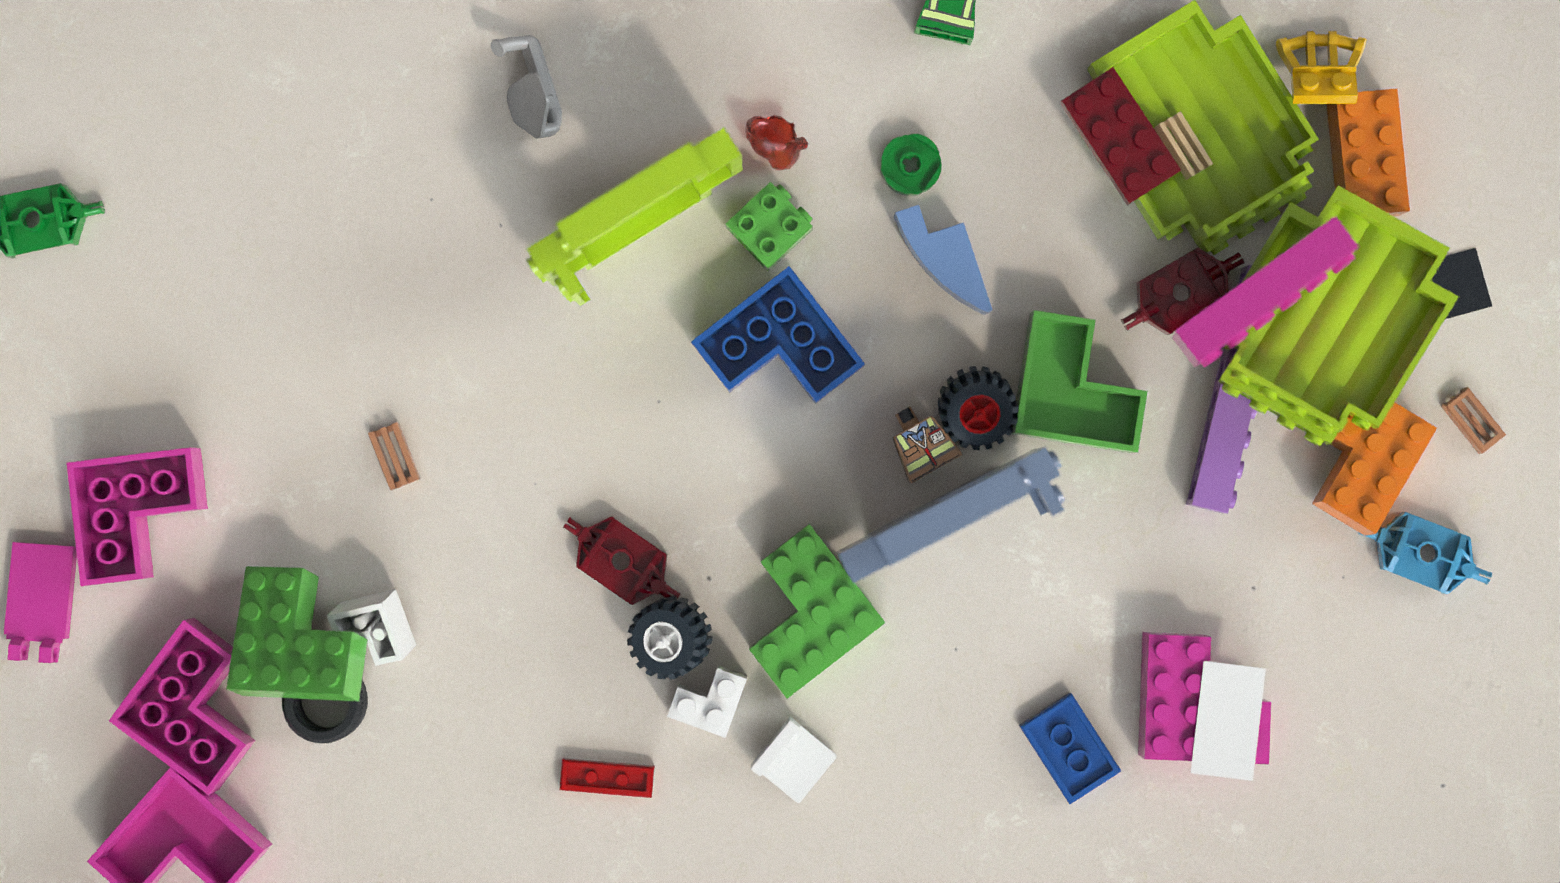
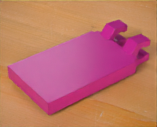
[4,542,77,663]

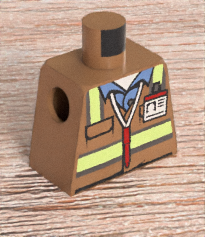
[892,406,963,484]

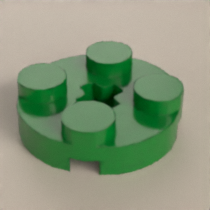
[881,134,942,196]

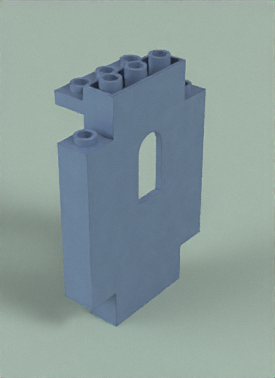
[836,447,1065,583]

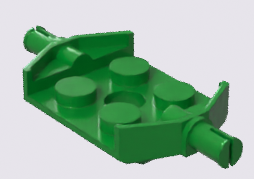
[0,183,105,259]

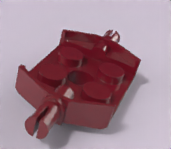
[1121,247,1245,335]
[563,516,681,605]

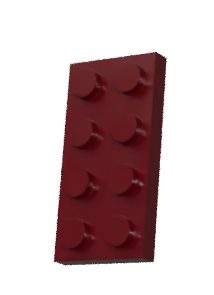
[1060,67,1181,206]

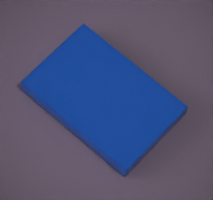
[1019,693,1122,804]

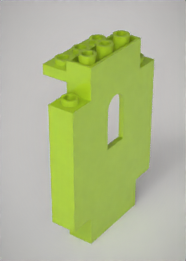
[526,127,743,306]

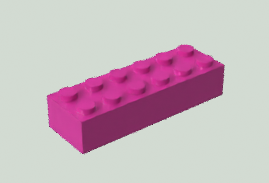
[1172,216,1359,368]

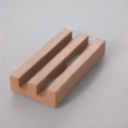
[1441,387,1506,454]
[368,422,421,490]

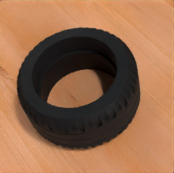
[282,681,368,744]

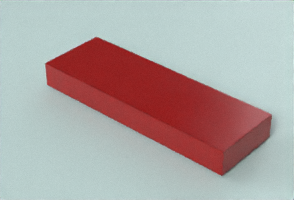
[559,758,655,798]

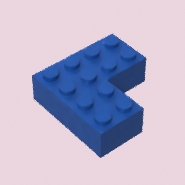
[691,266,865,404]

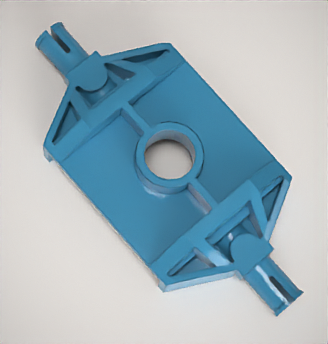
[1358,512,1492,594]

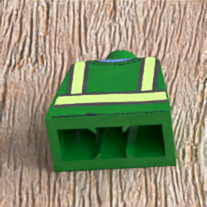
[914,0,976,46]

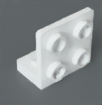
[751,717,837,803]

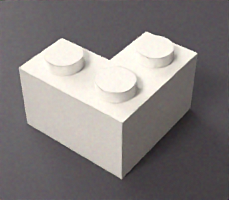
[327,589,416,666]
[667,665,747,738]

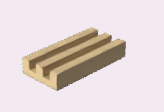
[1154,112,1213,180]

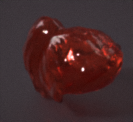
[745,115,808,171]

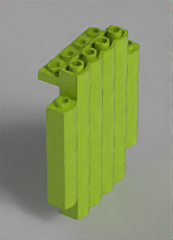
[1087,0,1319,256]
[1218,185,1459,447]

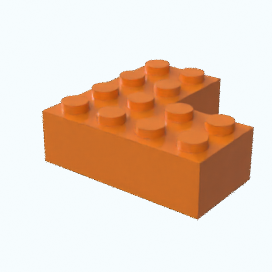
[1312,402,1437,536]

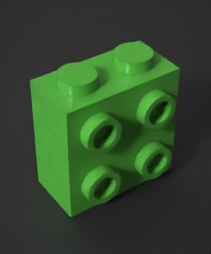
[726,182,813,272]

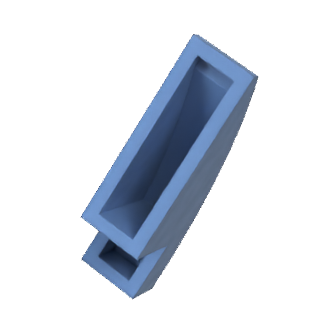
[894,205,992,315]

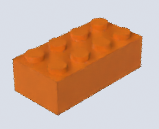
[1326,88,1410,217]

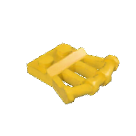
[1276,31,1367,104]

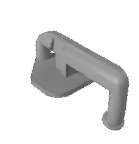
[491,35,562,139]

